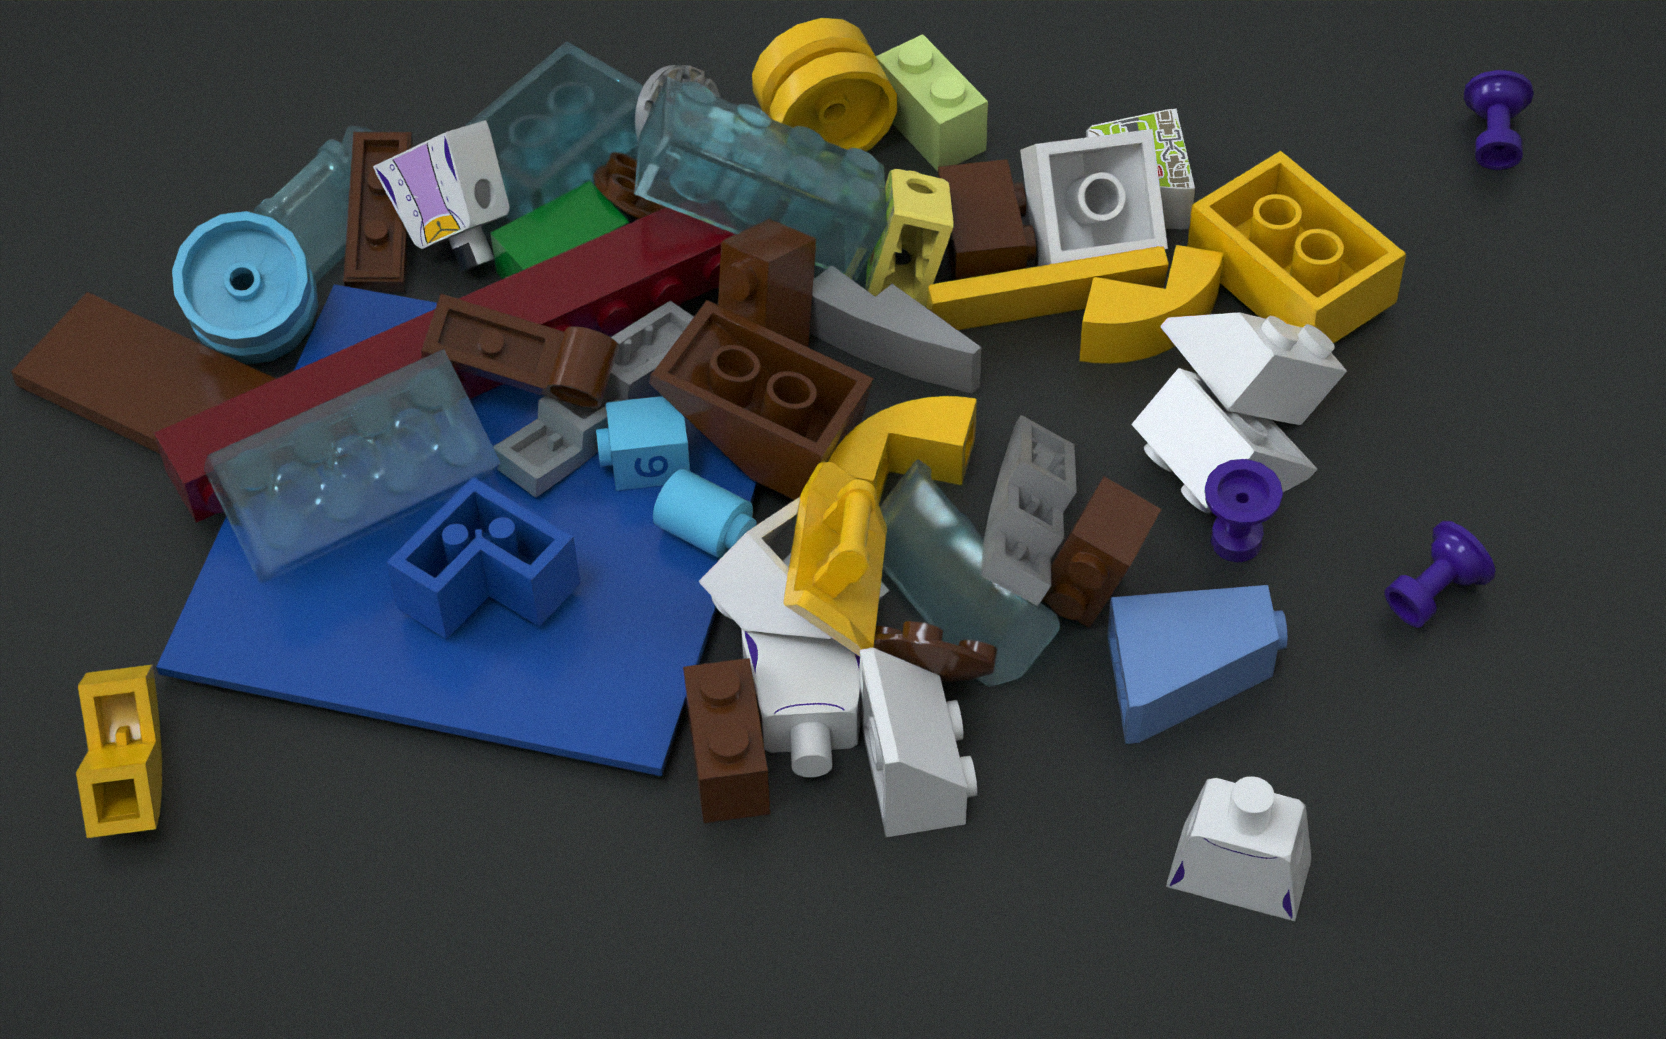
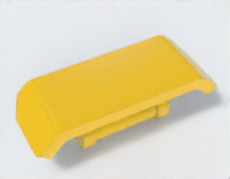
[783,462,887,657]

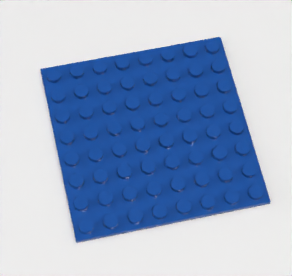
[156,284,759,776]

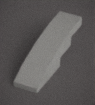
[809,266,981,394]
[492,301,694,498]
[980,415,1077,606]

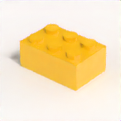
[1187,151,1406,343]

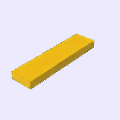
[926,246,1169,330]

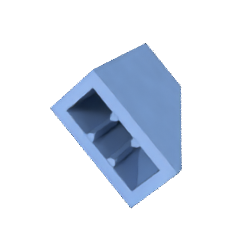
[1107,585,1288,744]

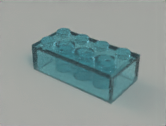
[634,77,887,281]
[203,349,501,584]

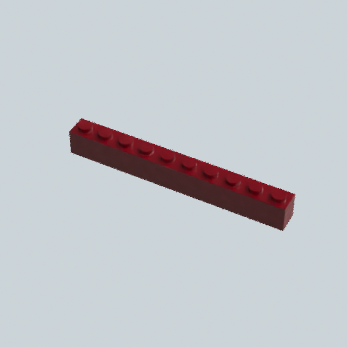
[154,189,741,523]

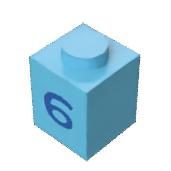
[596,396,690,491]

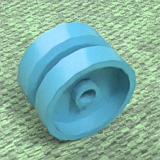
[172,211,319,365]

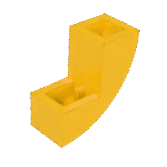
[1079,245,1224,364]
[828,396,977,504]
[76,664,162,838]

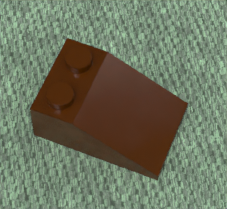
[649,300,874,500]

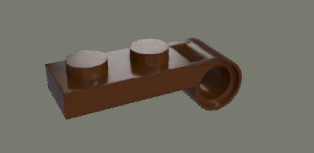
[421,294,619,408]

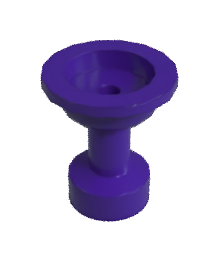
[1463,70,1534,170]
[1204,459,1283,562]
[1384,521,1496,628]

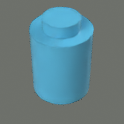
[653,469,756,559]

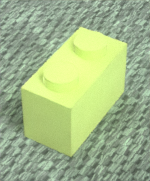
[876,34,988,172]

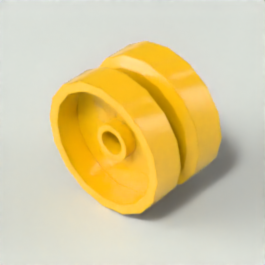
[752,18,897,167]

